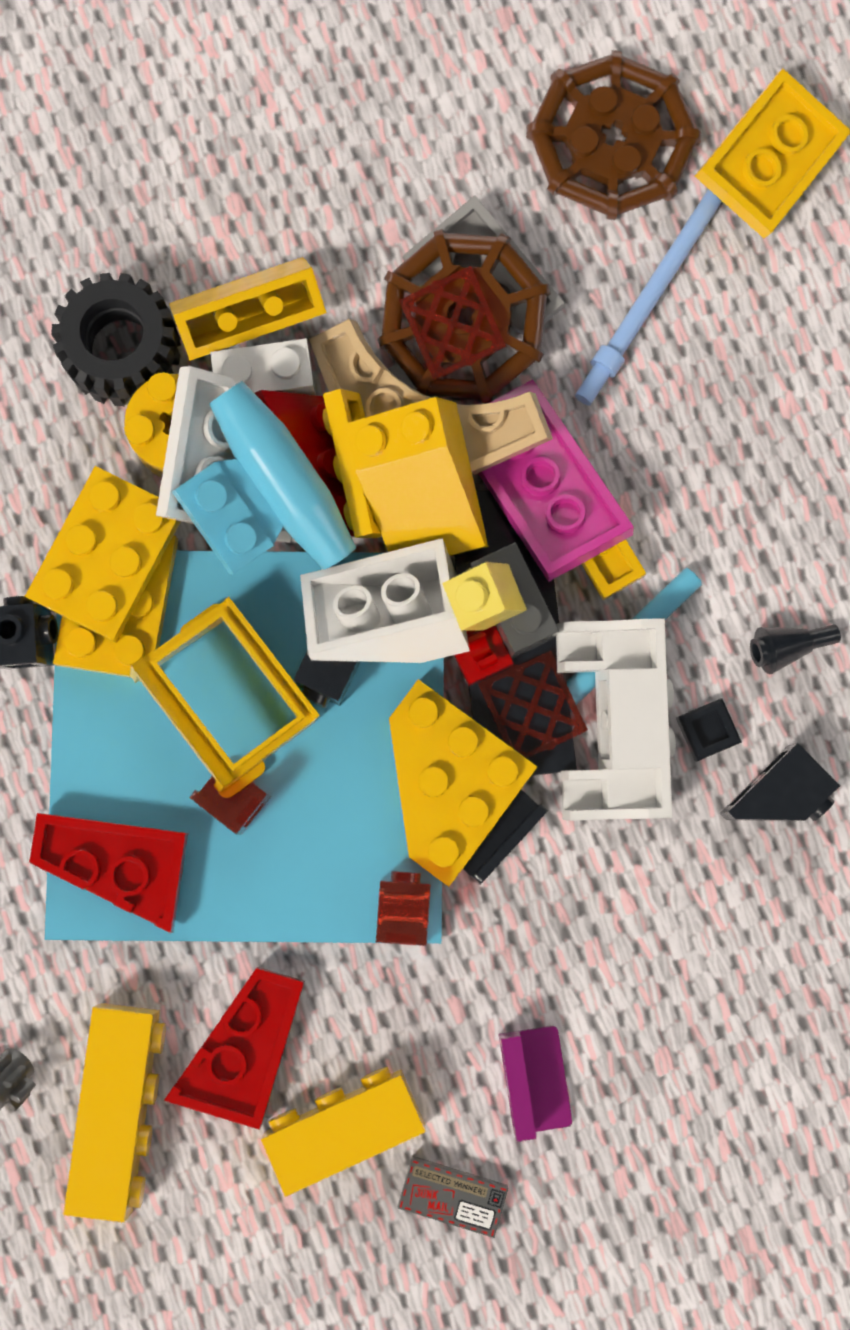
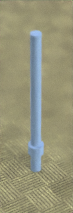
[575,189,722,406]

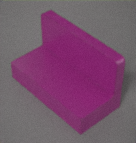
[498,1026,572,1142]

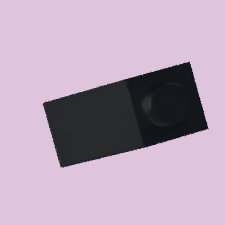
[719,743,840,822]

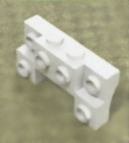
[556,619,676,821]

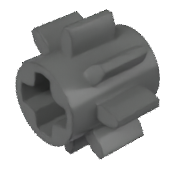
[0,1048,36,1111]

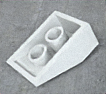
[300,538,470,663]

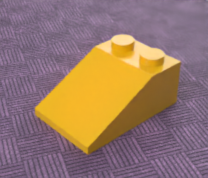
[345,397,488,556]

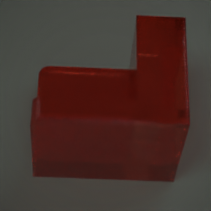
[189,776,272,835]

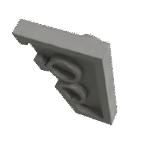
[402,195,565,334]

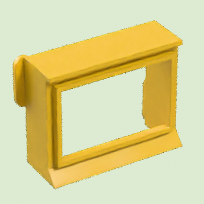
[130,597,320,798]

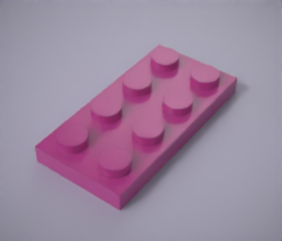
[478,379,634,582]

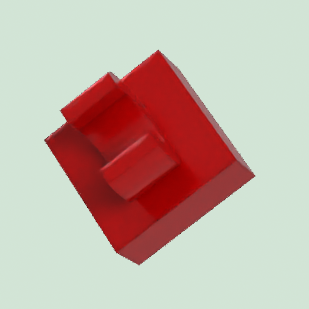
[454,625,514,686]

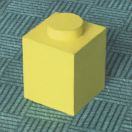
[442,562,527,631]

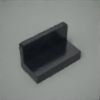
[463,789,548,885]

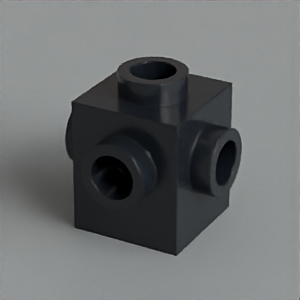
[0,596,58,670]

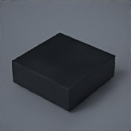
[676,698,742,762]

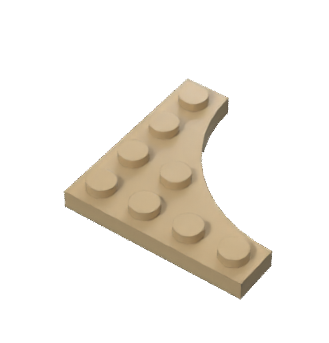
[309,319,553,475]

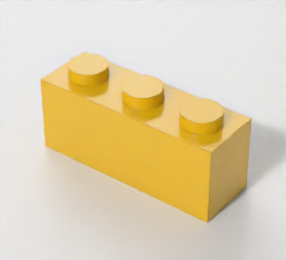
[169,257,327,361]
[261,1067,426,1197]

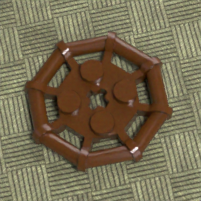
[526,50,701,220]
[377,229,551,404]

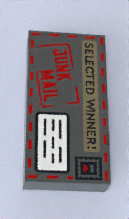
[398,1156,509,1238]

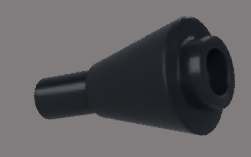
[750,624,841,674]

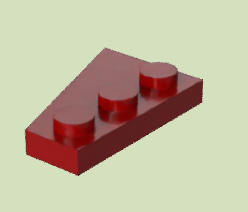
[255,390,355,538]
[29,813,188,933]
[163,967,305,1130]

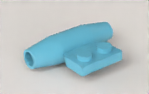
[171,381,356,575]

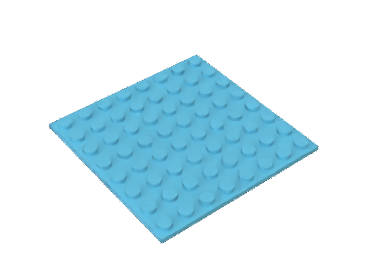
[45,550,444,944]

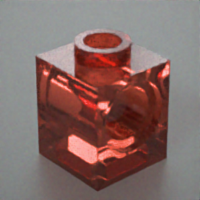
[376,871,431,946]

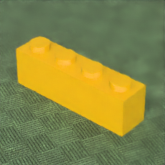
[63,1003,166,1223]

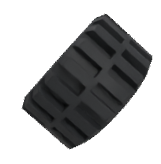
[51,272,181,406]

